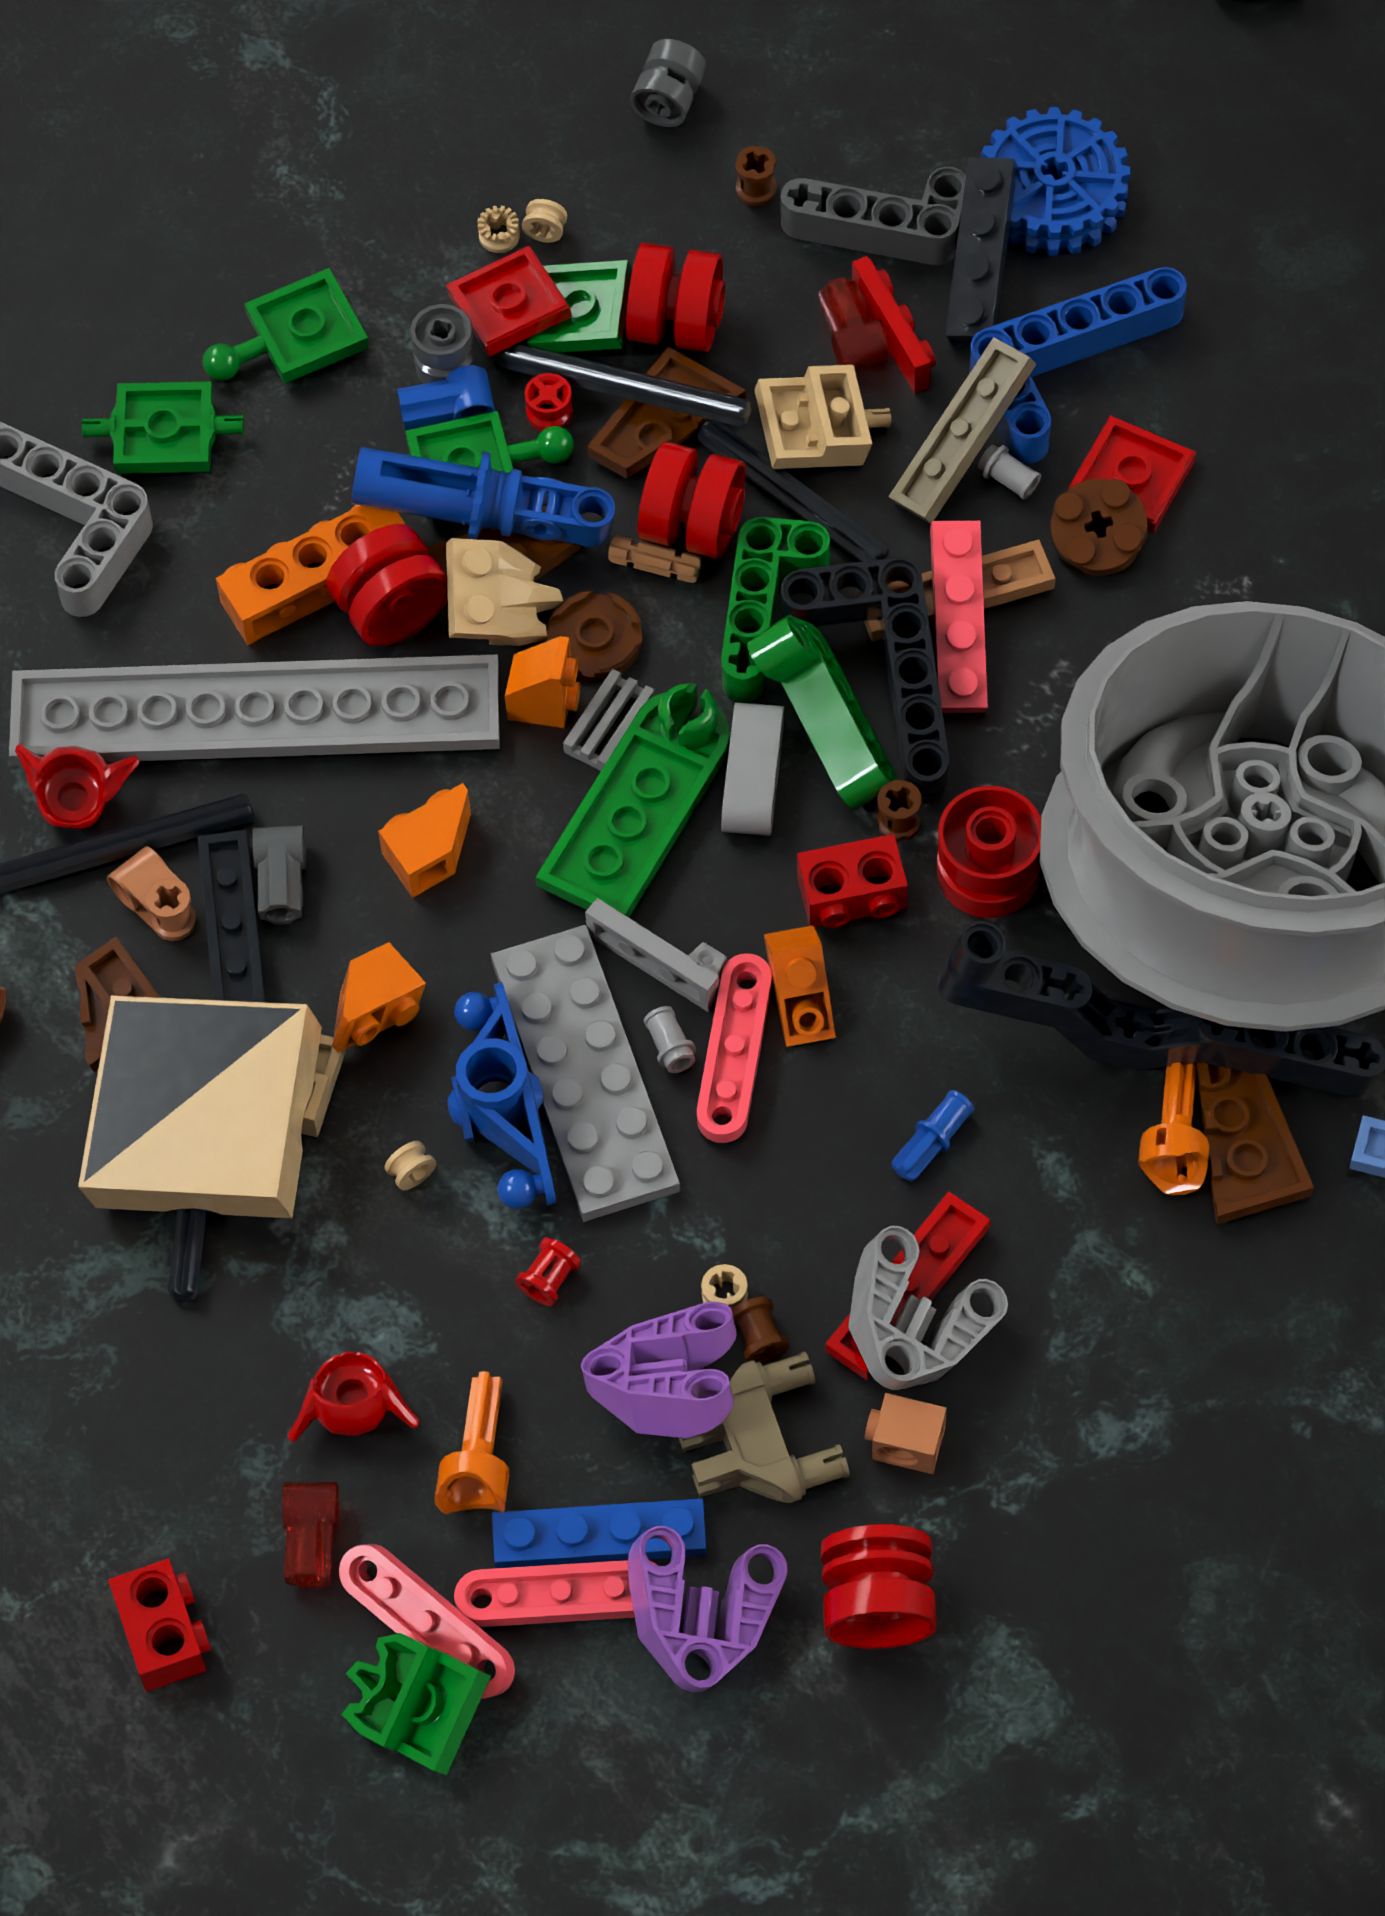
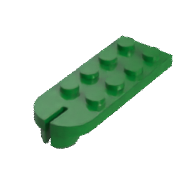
[536,683,730,918]

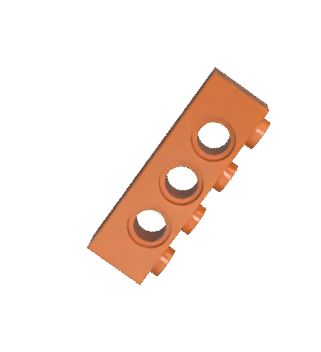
[215,505,405,645]

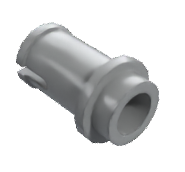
[978,444,1041,500]
[644,1006,696,1073]

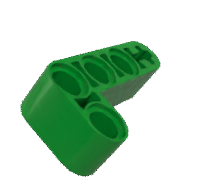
[721,517,830,703]
[747,615,897,810]

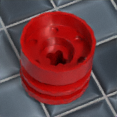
[820,1524,937,1649]

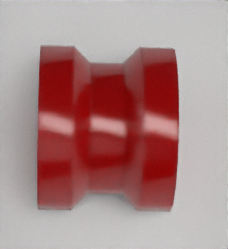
[524,373,573,432]

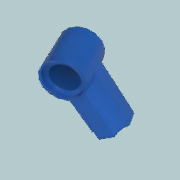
[397,365,495,431]

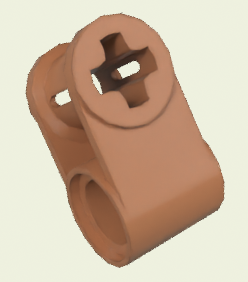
[107,846,197,941]

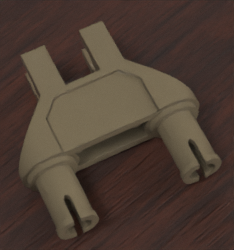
[678,1351,850,1503]

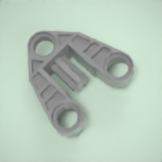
[848,1226,1008,1390]

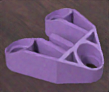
[581,1302,737,1438]
[628,1526,788,1692]

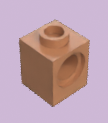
[865,1393,947,1474]

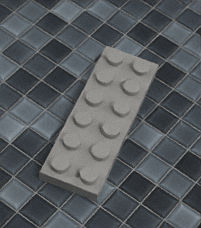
[491,925,680,1222]

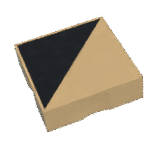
[78,996,322,1219]

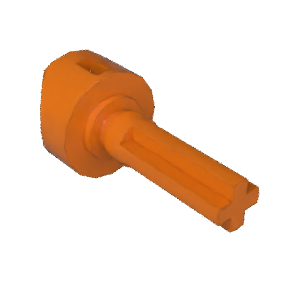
[1138,1063,1209,1195]
[435,1371,510,1515]

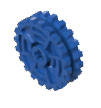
[981,107,1130,256]

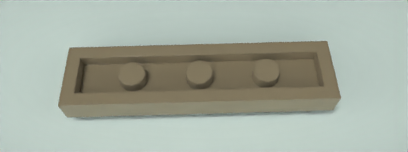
[888,337,1037,524]

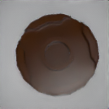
[547,591,643,682]

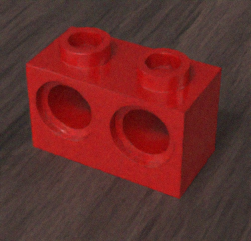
[797,834,908,928]
[108,1558,211,1692]

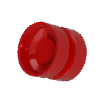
[626,242,726,352]
[637,441,746,560]
[937,786,1042,918]

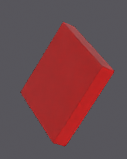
[446,246,572,357]
[1068,415,1196,533]

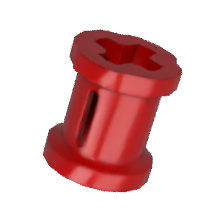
[515,1237,581,1306]

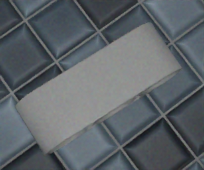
[721,702,785,836]

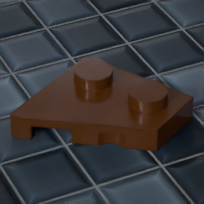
[75,937,161,1072]

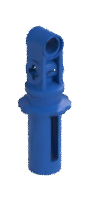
[351,447,615,547]

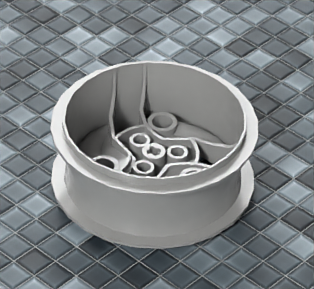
[1040,601,1385,1031]

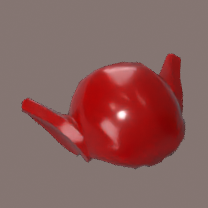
[15,744,139,829]
[287,1351,420,1442]

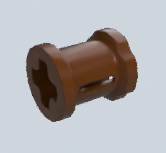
[735,146,777,207]
[877,780,922,842]
[731,1297,789,1364]

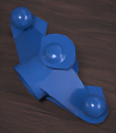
[447,982,556,1209]

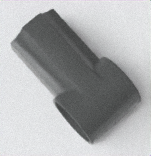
[253,825,306,925]

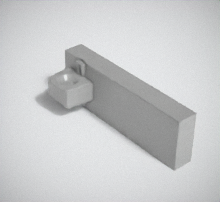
[585,898,727,1012]

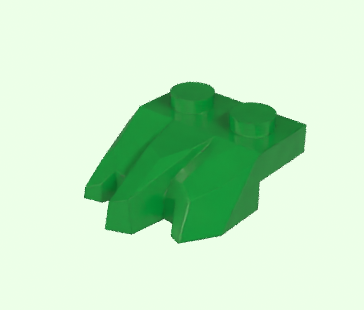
[341,1633,491,1775]

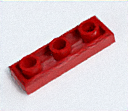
[852,256,936,394]

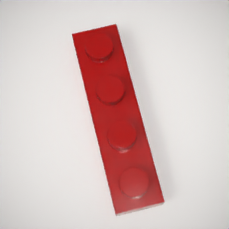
[825,1192,991,1381]

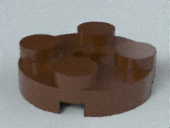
[1051,479,1148,576]

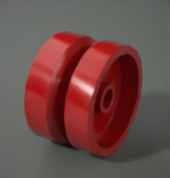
[326,524,448,646]

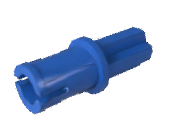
[891,1090,975,1181]

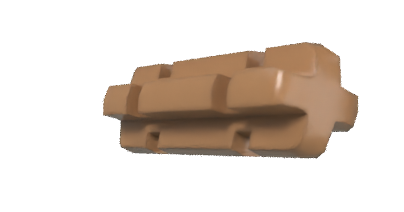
[608,535,702,583]

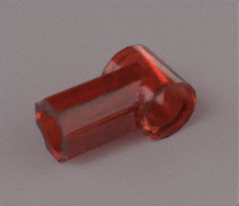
[818,277,889,369]
[282,1482,339,1589]

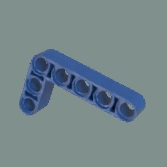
[969,267,1187,464]

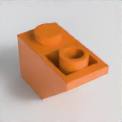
[505,636,581,728]
[378,783,471,898]
[764,925,836,1047]
[332,942,426,1053]

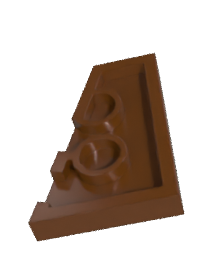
[587,347,746,479]

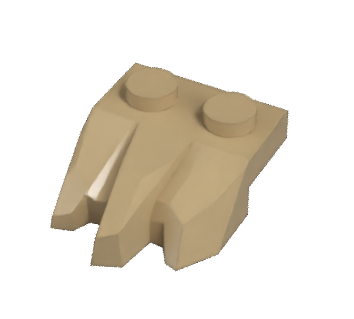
[446,538,563,646]

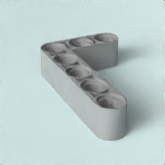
[0,422,153,617]

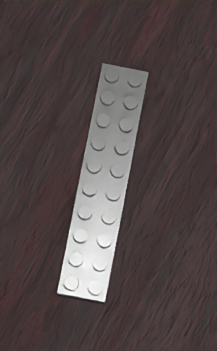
[9,654,500,765]

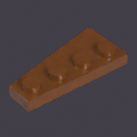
[1196,1062,1314,1225]

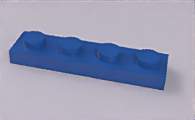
[492,1498,707,1568]

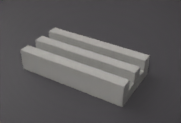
[563,669,655,771]

